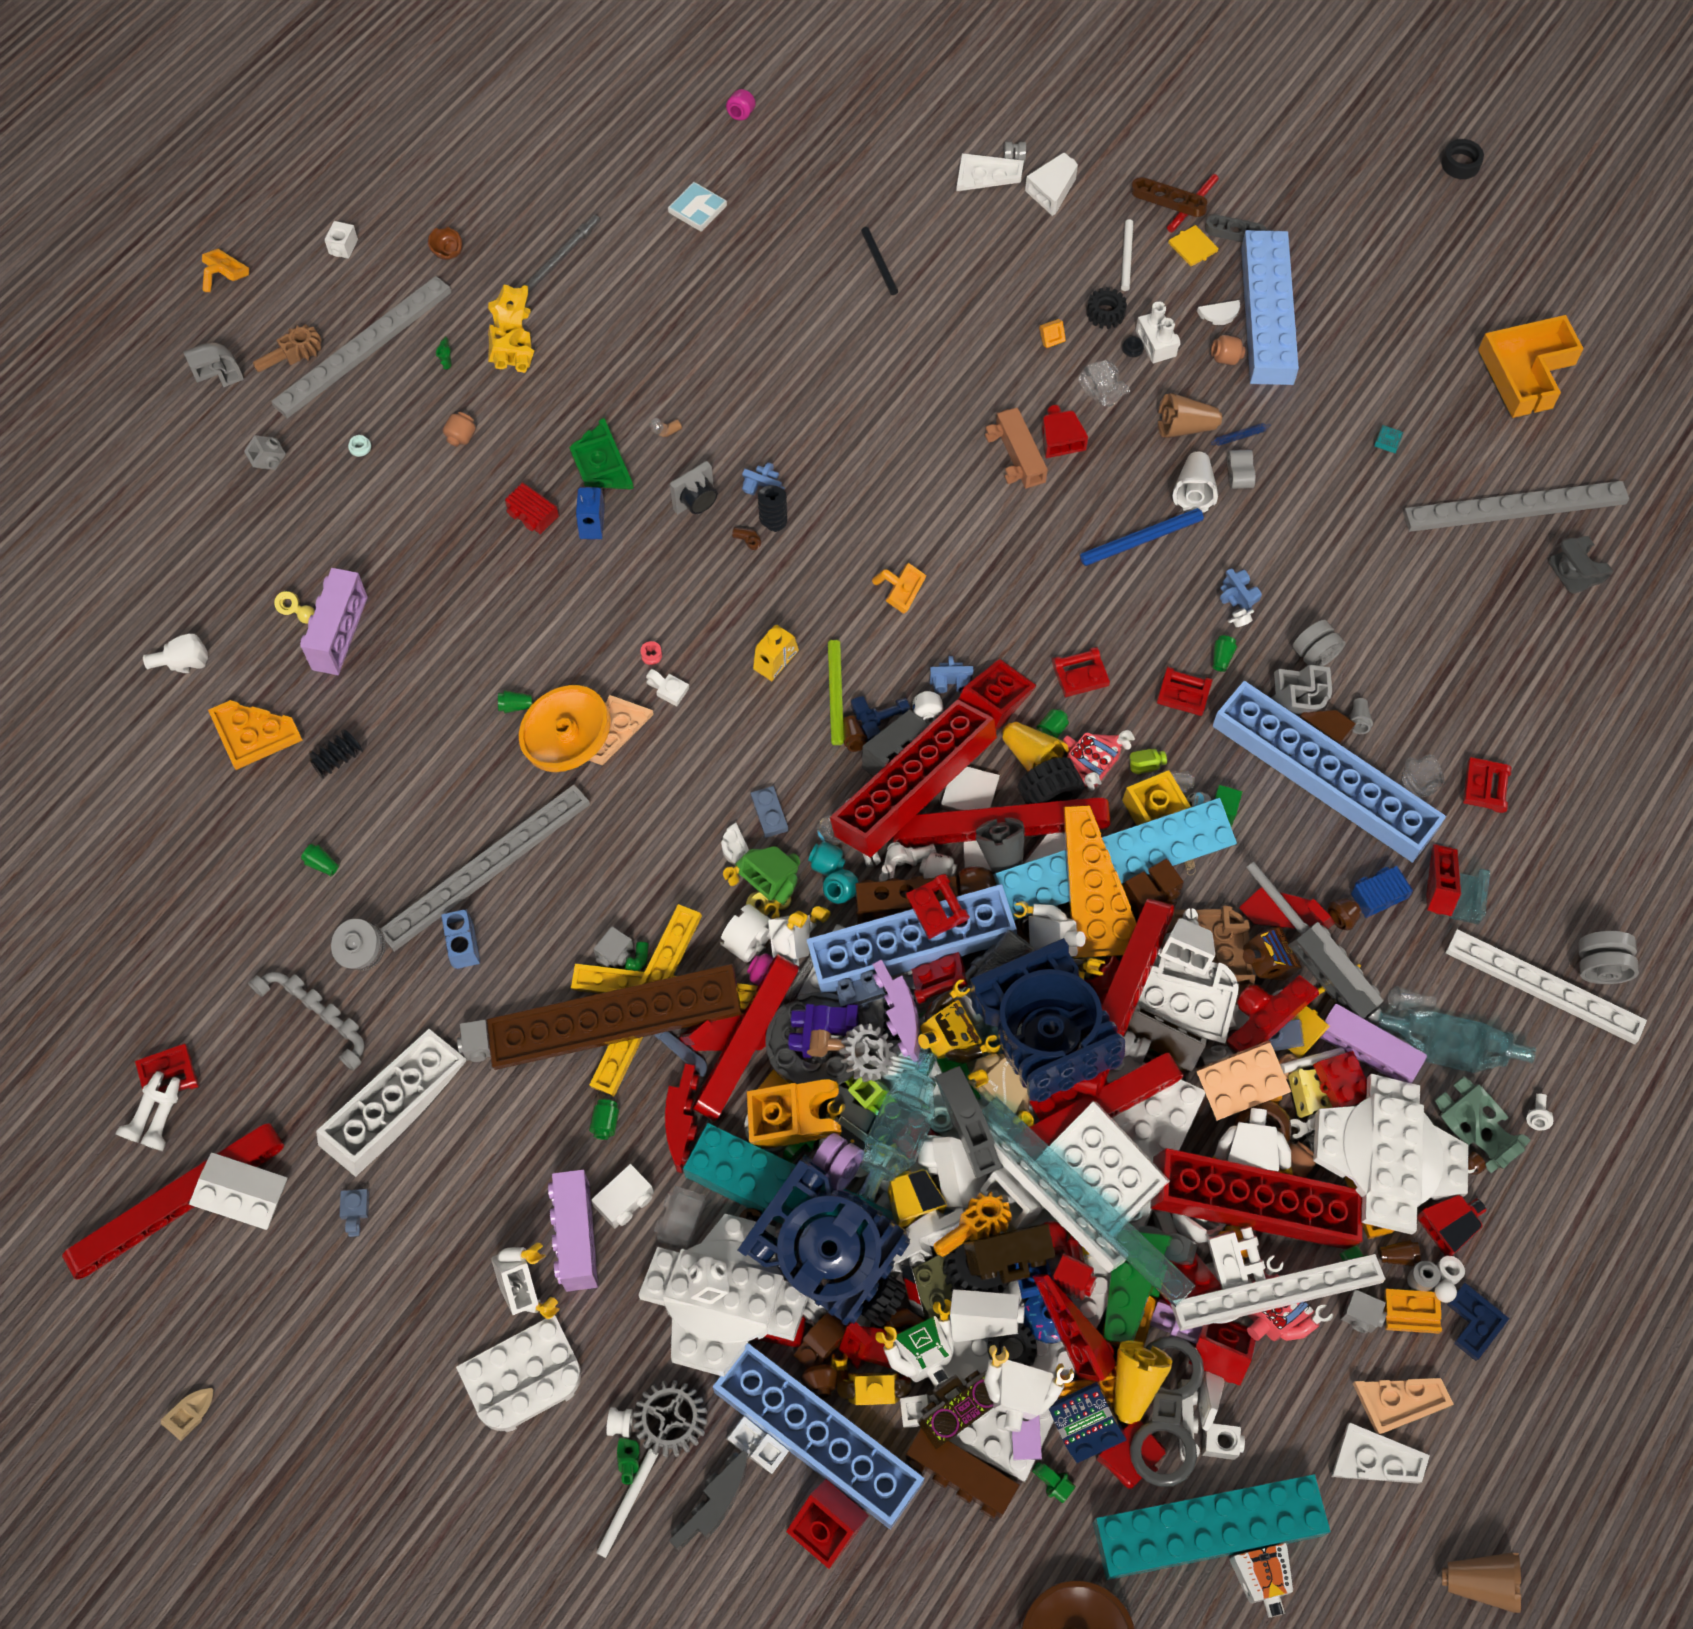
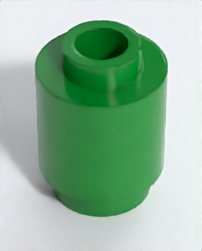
[1036,709,1069,738]
[589,1099,619,1140]

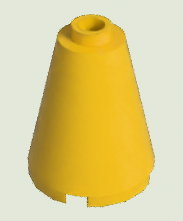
[1003,722,1069,772]
[1114,1340,1172,1424]

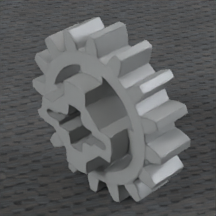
[839,1024,895,1082]

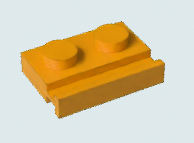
[1384,1289,1442,1334]

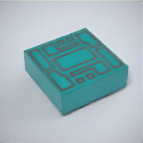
[1374,425,1404,454]

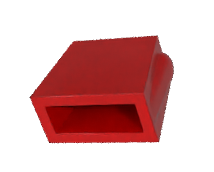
[1096,1420,1166,1489]

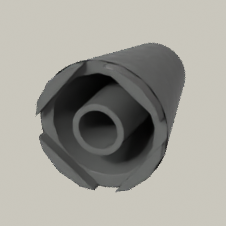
[976,818,1025,874]

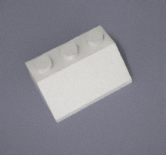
[189,1152,288,1230]

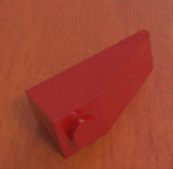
[1426,844,1461,916]

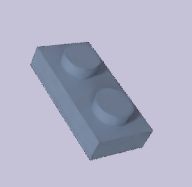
[751,786,788,838]

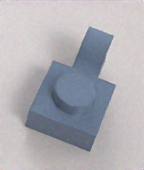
[340,1189,369,1237]

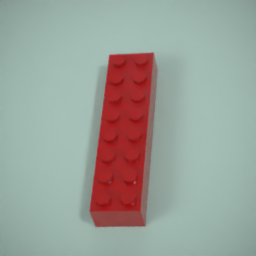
[830,699,997,858]
[1150,1148,1362,1249]

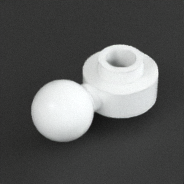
[1435,1256,1465,1303]

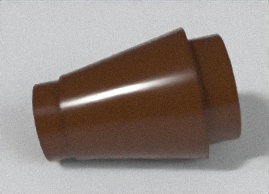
[843,716,867,752]
[1380,1239,1421,1266]

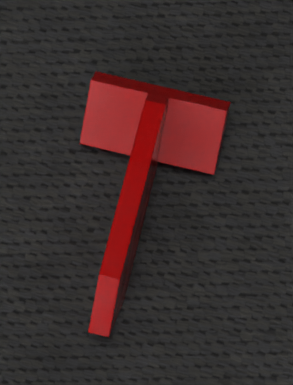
[1239,888,1335,929]
[679,1015,767,1051]
[839,1322,901,1369]

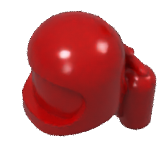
[1041,1221,1085,1263]

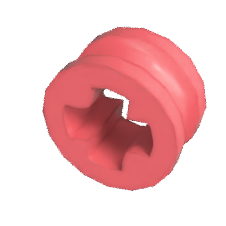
[640,641,662,665]

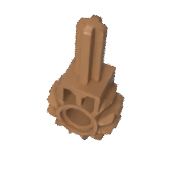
[253,324,322,372]

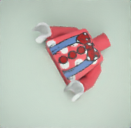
[1063,730,1135,792]
[1247,1255,1333,1341]

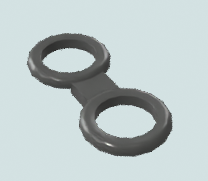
[1130,1336,1204,1487]

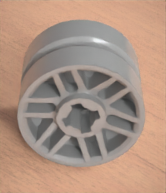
[1293,620,1345,666]

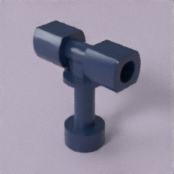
[851,696,911,742]

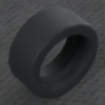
[1441,139,1484,179]

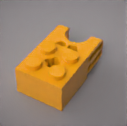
[747,1079,842,1149]

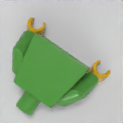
[723,846,800,919]

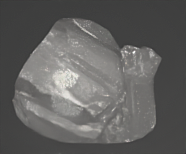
[1079,360,1130,407]

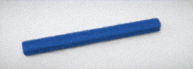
[1080,508,1204,566]

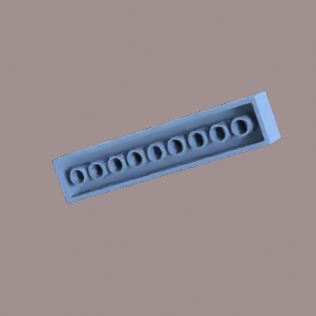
[1213,681,1446,863]

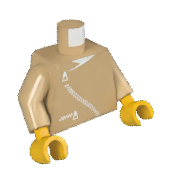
[968,1053,1034,1130]

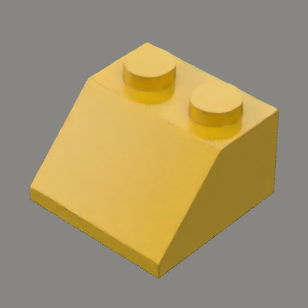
[1122,770,1191,826]

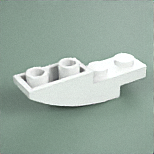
[889,1208,966,1277]

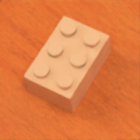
[1196,1040,1291,1120]

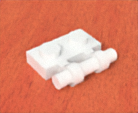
[1207,1226,1266,1290]

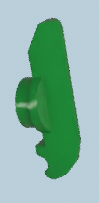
[436,336,452,370]

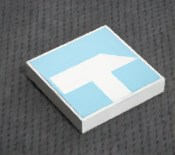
[668,182,727,232]

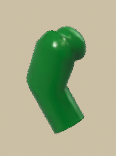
[625,942,649,971]

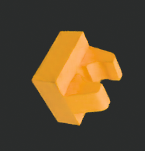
[1039,319,1066,348]

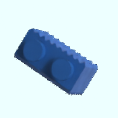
[1351,866,1413,918]

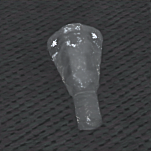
[1149,769,1195,793]
[1388,986,1437,1011]

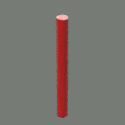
[1167,174,1219,233]

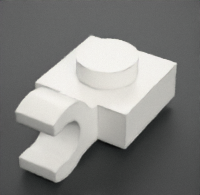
[646,669,689,706]
[1290,1113,1316,1141]

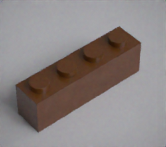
[905,1428,1019,1519]

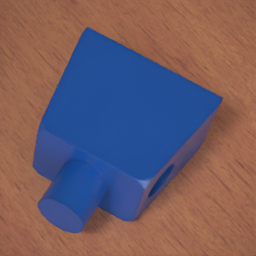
[576,487,605,539]

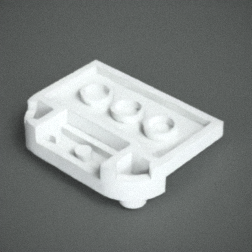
[1137,948,1238,1044]
[456,1315,582,1432]

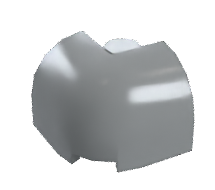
[183,343,244,387]
[1271,665,1332,715]

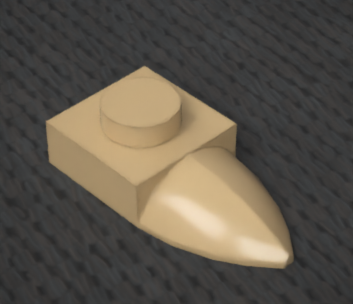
[161,1388,213,1441]

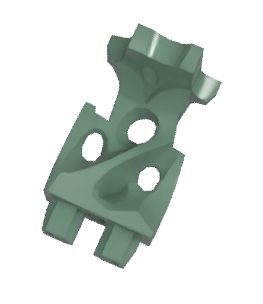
[1434,1076,1531,1173]

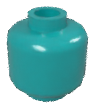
[808,841,846,876]
[823,869,859,904]

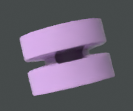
[813,1133,864,1190]

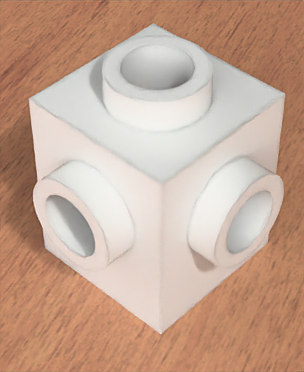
[687,1257,729,1304]

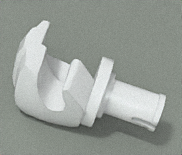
[143,634,208,673]

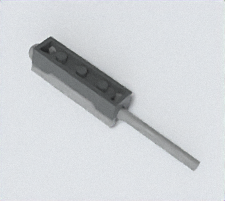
[1246,861,1384,1023]

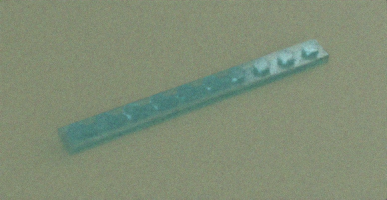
[982,1096,1195,1307]

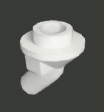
[1526,1094,1554,1130]

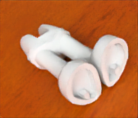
[115,1071,180,1151]

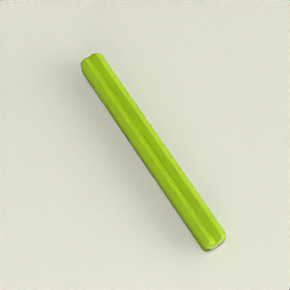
[828,640,844,746]

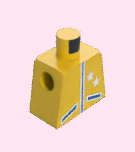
[753,625,799,681]

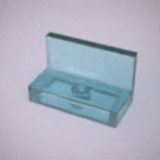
[1449,869,1490,924]

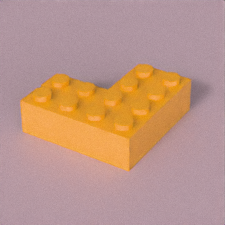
[1478,315,1584,418]

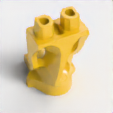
[488,284,534,373]

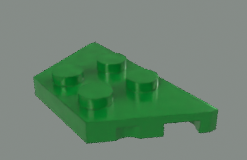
[569,418,634,490]

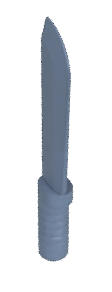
[654,1032,707,1077]

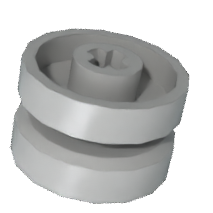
[1578,931,1639,984]

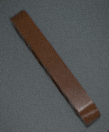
[1132,177,1207,217]

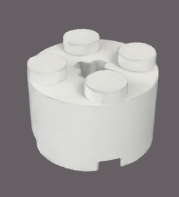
[720,904,771,962]

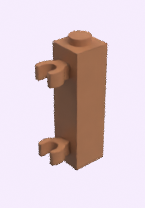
[985,407,1048,489]

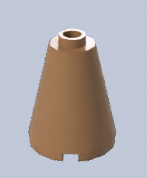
[1158,393,1222,438]
[1442,1552,1521,1613]

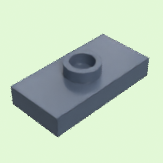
[1269,1019,1304,1051]

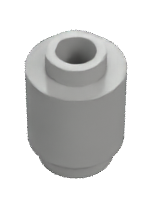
[1407,1261,1441,1291]

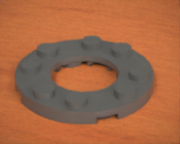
[766,992,866,1085]

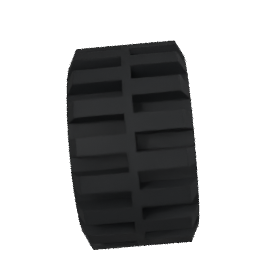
[1017,757,1085,804]
[943,1233,1016,1293]

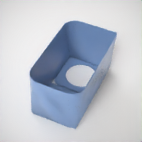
[441,909,480,969]

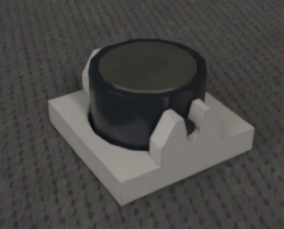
[670,461,718,515]

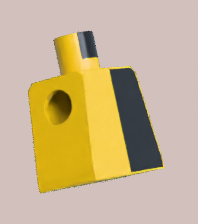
[887,1161,947,1228]

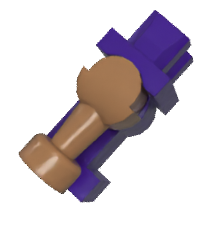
[788,1004,859,1058]

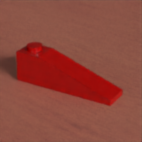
[1033,1274,1117,1382]

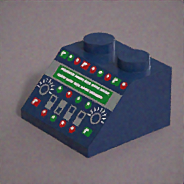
[1049,1382,1127,1463]

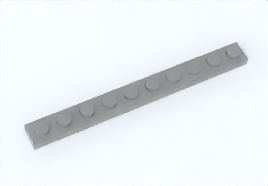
[271,276,451,419]
[1403,481,1629,532]
[378,785,590,952]

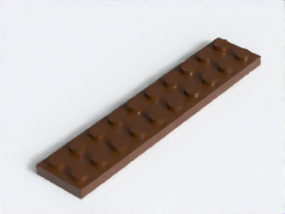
[486,964,742,1070]

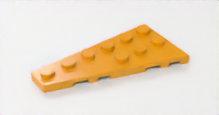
[1063,806,1137,958]

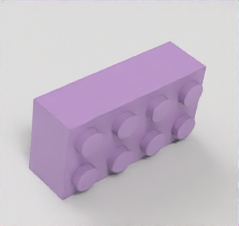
[300,568,368,675]
[548,1170,598,1292]

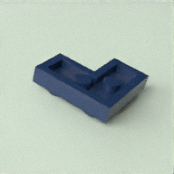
[1447,1283,1510,1361]

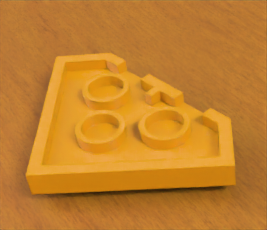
[208,700,303,770]

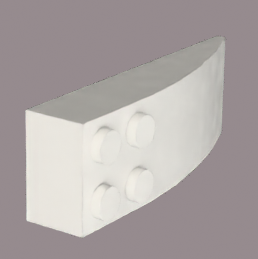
[316,1029,466,1177]

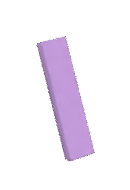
[1320,1004,1427,1083]

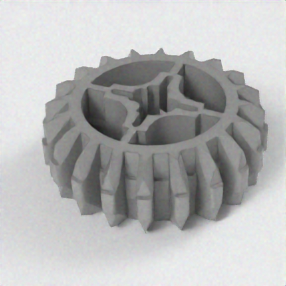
[633,1380,708,1458]

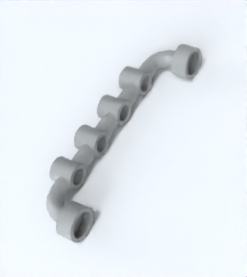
[248,972,365,1071]

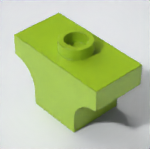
[845,1066,900,1118]

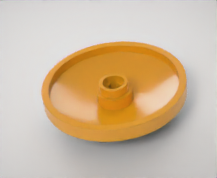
[519,685,611,772]

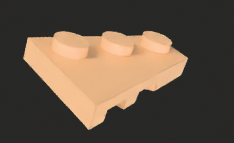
[589,695,653,766]
[1353,1378,1454,1435]

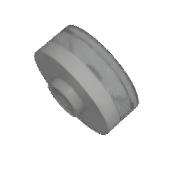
[331,919,386,971]

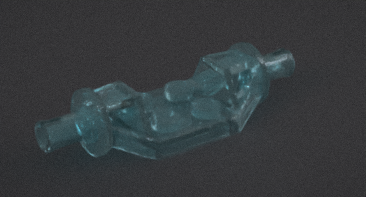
[1378,1009,1536,1073]
[859,1051,938,1201]

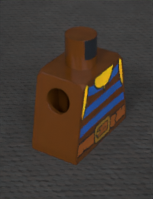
[1243,927,1302,980]

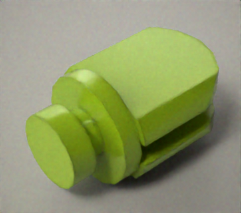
[1130,749,1167,774]

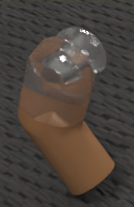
[649,418,682,437]

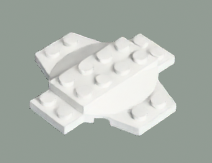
[1313,1074,1468,1235]
[639,1214,809,1377]

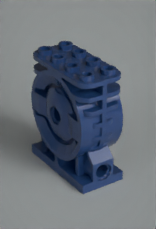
[970,938,1125,1102]
[737,1154,911,1326]

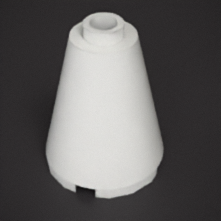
[1172,452,1218,512]

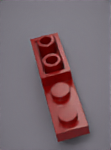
[665,1064,700,1173]

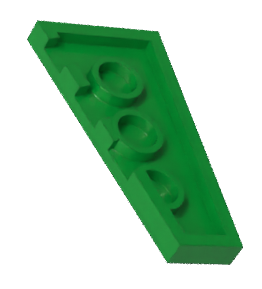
[1104,1230,1172,1343]

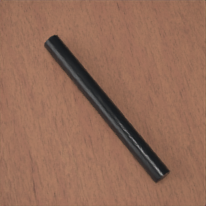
[861,227,898,295]

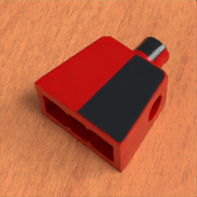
[1417,1195,1486,1256]

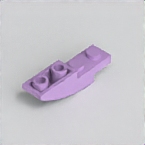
[872,960,921,1063]

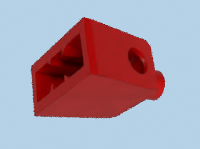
[1042,405,1088,458]

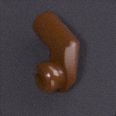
[732,527,761,550]
[885,1308,926,1330]

